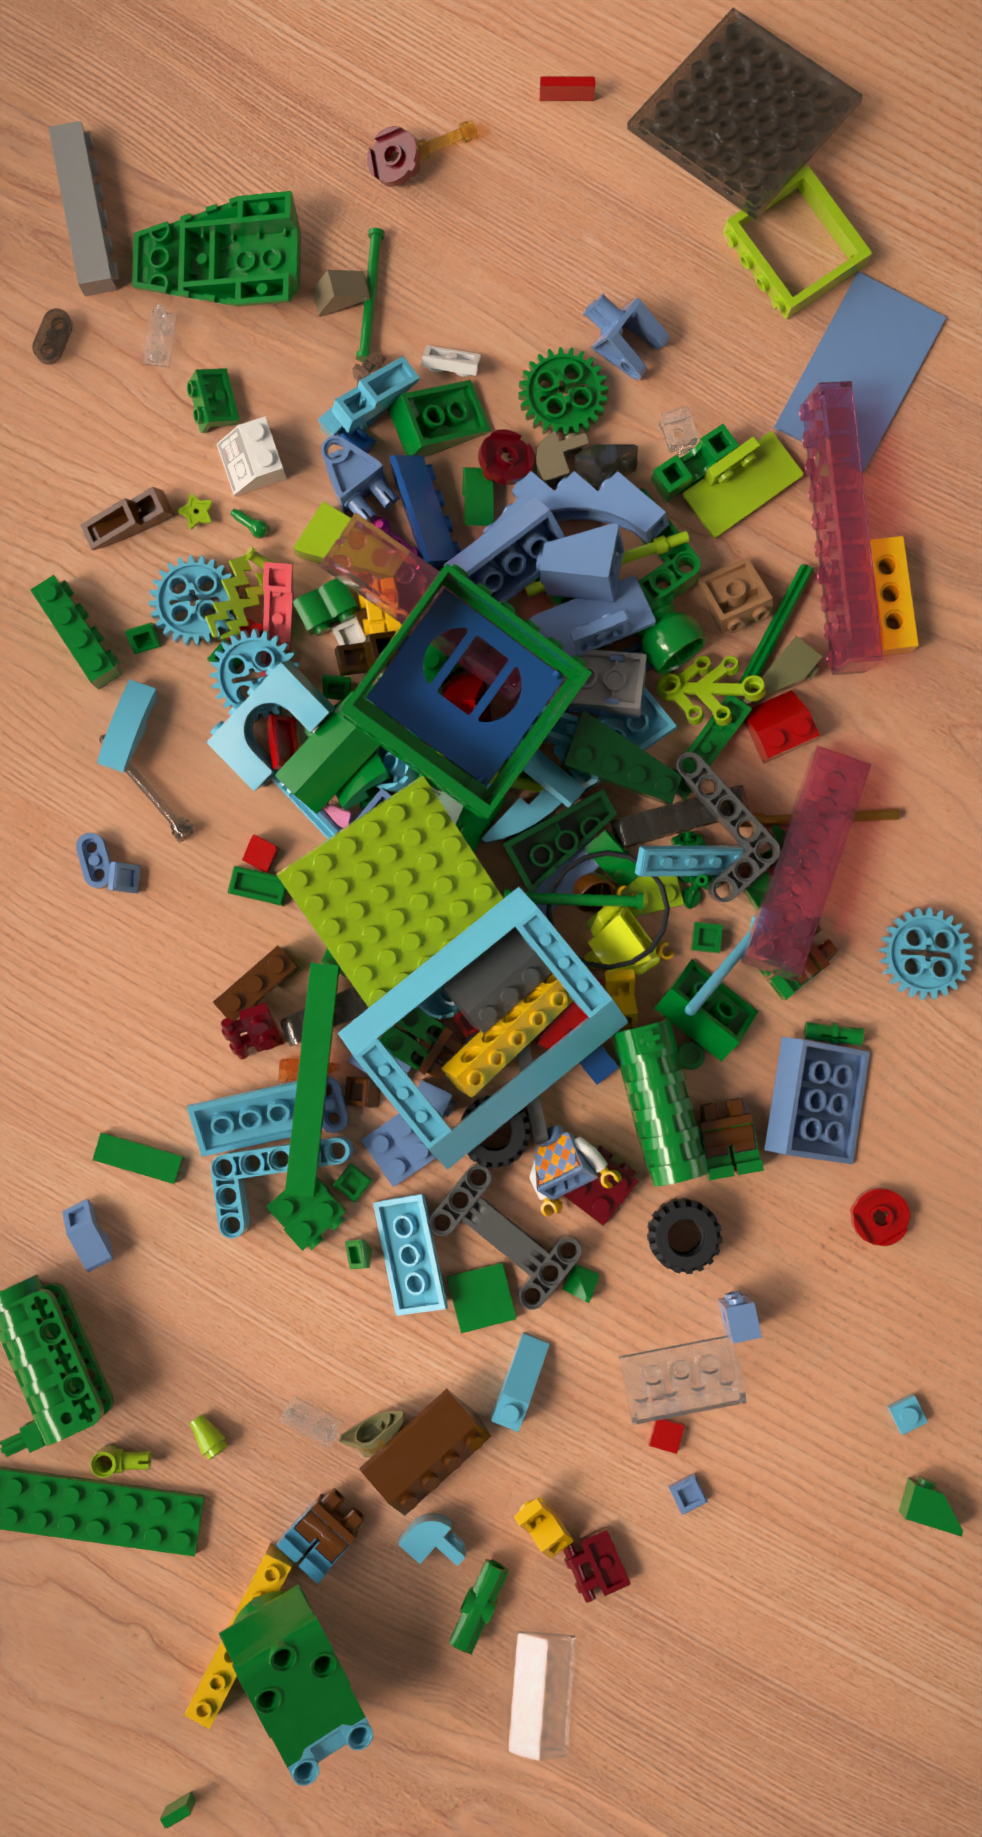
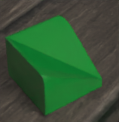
[743,872,780,911]

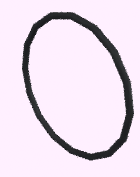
[546,850,670,970]

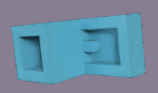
[398,1513,466,1566]

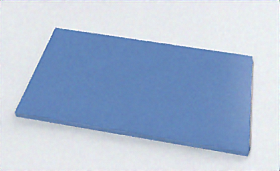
[774,271,946,474]

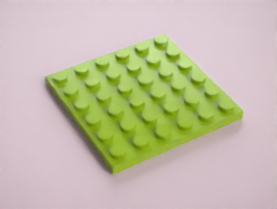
[277,776,503,1008]

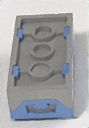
[533,650,647,719]

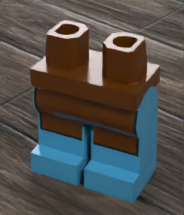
[276,1488,365,1584]

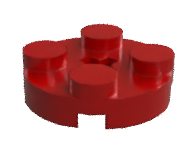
[850,1188,910,1246]

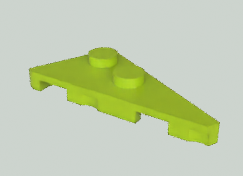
[586,876,684,929]

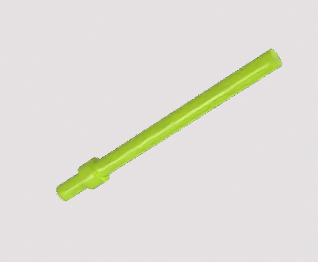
[525,531,690,597]

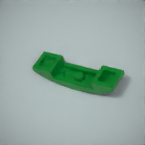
[673,695,752,801]

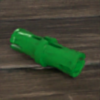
[804,1021,864,1046]

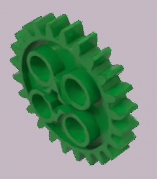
[518,347,608,437]

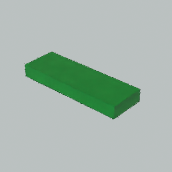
[92,1132,184,1184]

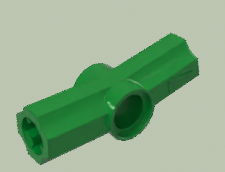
[449,1559,508,1655]

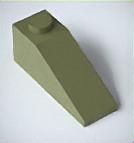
[742,636,823,706]

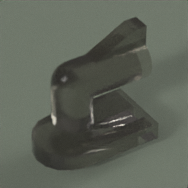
[352,351,386,386]

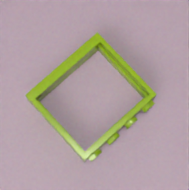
[723,165,872,320]

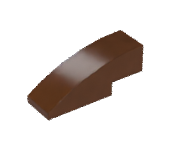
[80,487,174,550]

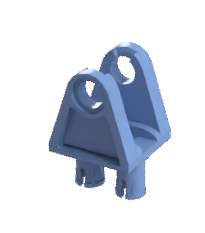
[583,293,670,380]
[321,436,399,526]

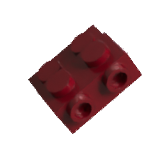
[563,1145,638,1226]

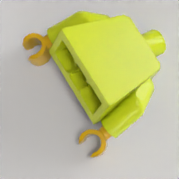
[584,885,674,975]

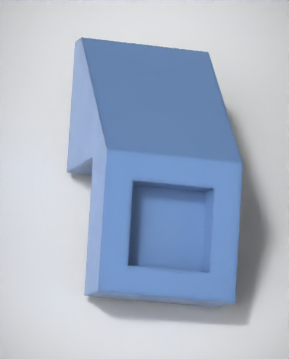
[62,1199,114,1272]

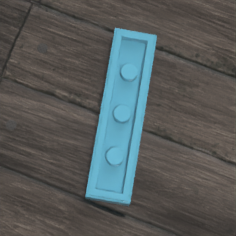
[635,845,743,877]

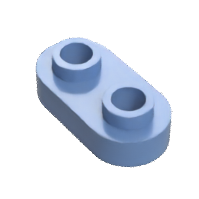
[76,833,111,889]
[323,1076,349,1133]

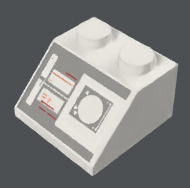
[217,416,287,497]

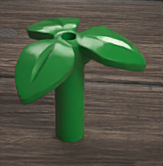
[678,874,724,909]

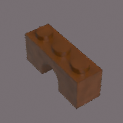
[213,945,300,1021]

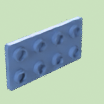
[530,575,656,657]

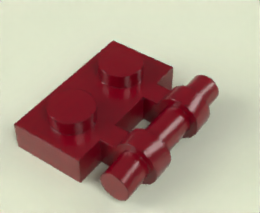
[221,1002,284,1060]
[563,1527,631,1603]

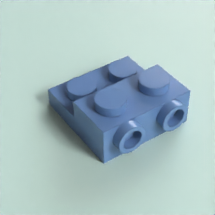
[361,1113,436,1187]

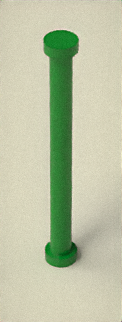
[356,227,385,362]
[504,889,643,910]

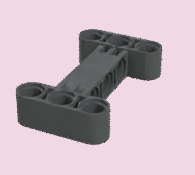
[429,1163,581,1310]

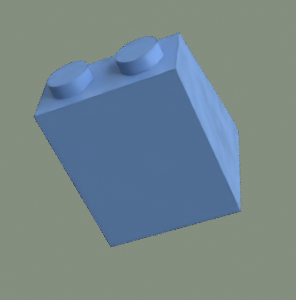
[536,523,624,602]

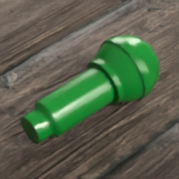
[230,508,269,539]

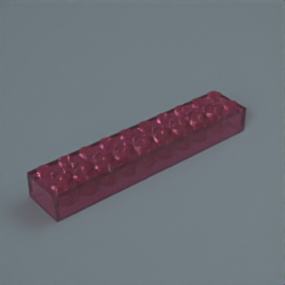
[799,381,883,675]

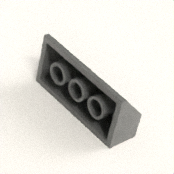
[441,927,552,1034]

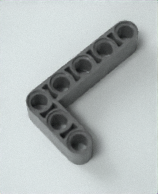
[674,752,780,902]

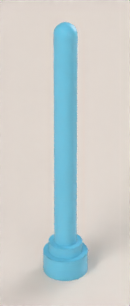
[685,910,776,1016]

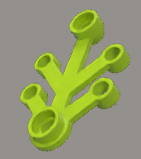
[657,655,766,726]

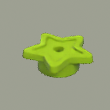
[178,494,213,530]

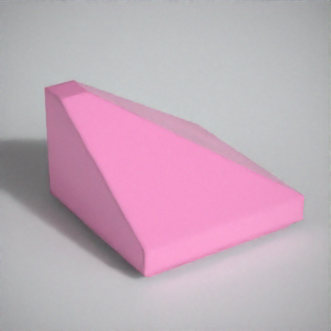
[323,803,354,830]

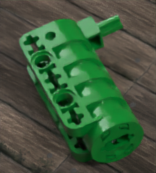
[612,1019,710,1186]
[0,1274,114,1457]

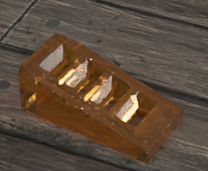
[278,1058,340,1082]

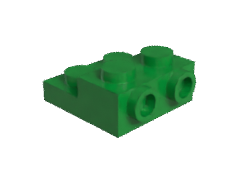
[266,1176,347,1251]

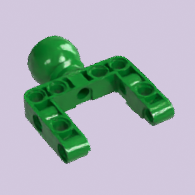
[534,488,707,675]

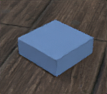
[108,862,140,894]
[668,1473,708,1515]

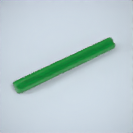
[739,564,814,684]

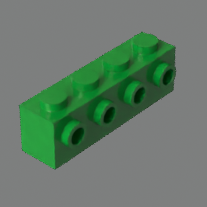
[30,575,122,690]

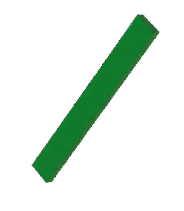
[285,963,340,1197]

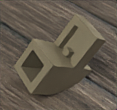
[536,431,589,488]

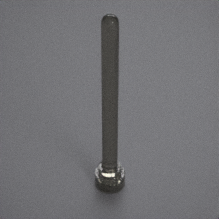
[99,734,196,843]

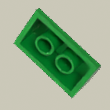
[654,959,759,1062]

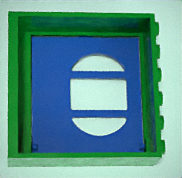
[338,563,592,819]

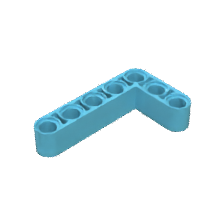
[211,1136,354,1239]

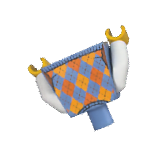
[530,1125,621,1217]

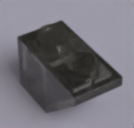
[575,444,638,491]

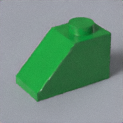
[899,1476,963,1537]

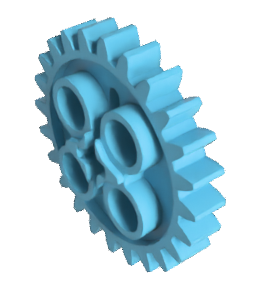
[148,555,241,647]
[210,629,301,722]
[878,908,973,1000]

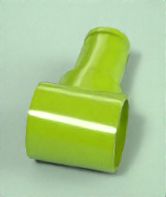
[90,1445,151,1478]

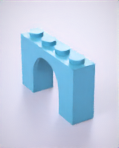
[206,660,336,791]

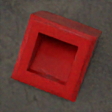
[242,834,280,873]

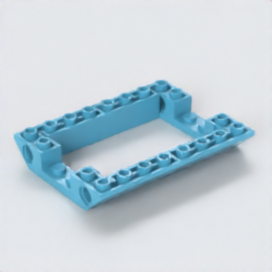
[338,887,628,1170]

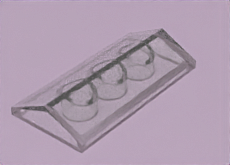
[509,1631,576,1761]

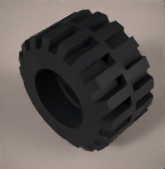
[460,1095,531,1169]
[647,1198,723,1274]

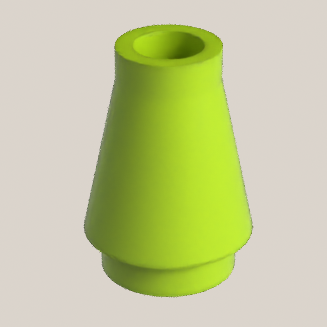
[189,1414,228,1460]

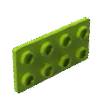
[683,431,803,539]

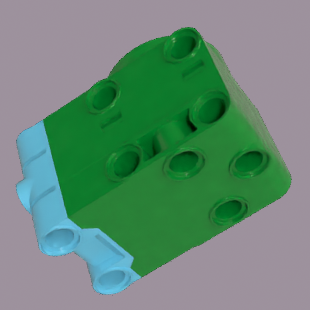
[219,1584,373,1786]

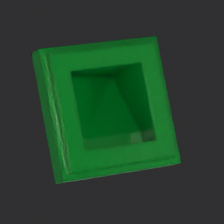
[562,1263,600,1303]

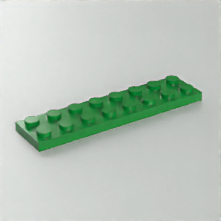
[0,1466,205,1557]

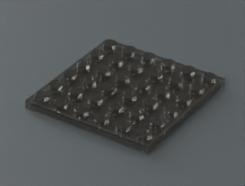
[627,7,863,220]

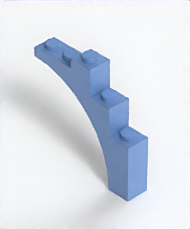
[480,471,669,543]

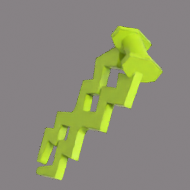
[205,547,274,639]

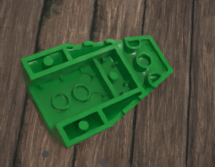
[132,191,301,307]

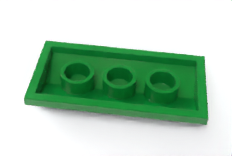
[275,691,380,814]

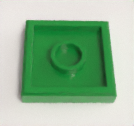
[447,1262,517,1334]

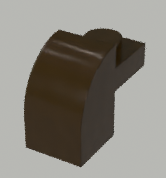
[335,631,399,676]

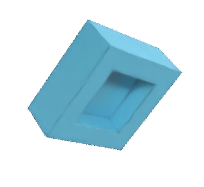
[887,1394,928,1435]

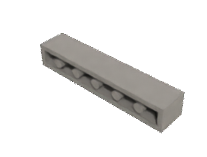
[48,121,119,296]

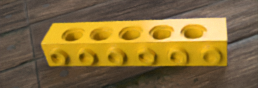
[441,973,573,1098]
[184,1543,293,1729]

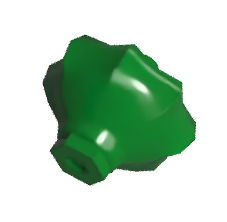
[671,831,706,846]

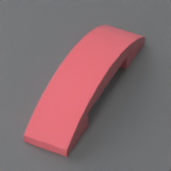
[260,562,294,676]

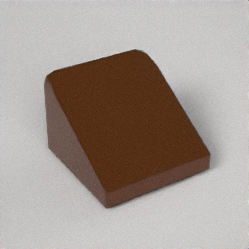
[344,1076,381,1108]

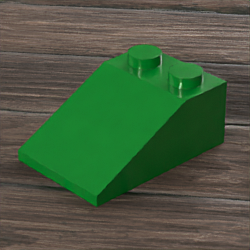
[388,380,491,457]

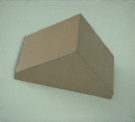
[312,270,371,317]

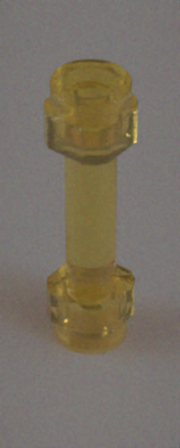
[418,120,478,161]

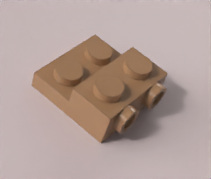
[697,557,773,633]

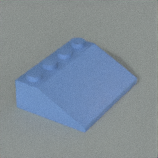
[764,1037,870,1164]

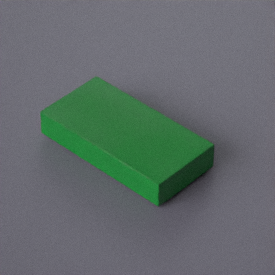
[227,866,287,906]

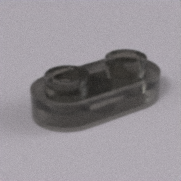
[32,308,73,365]

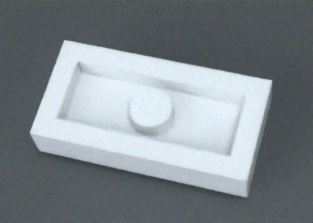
[421,345,481,377]

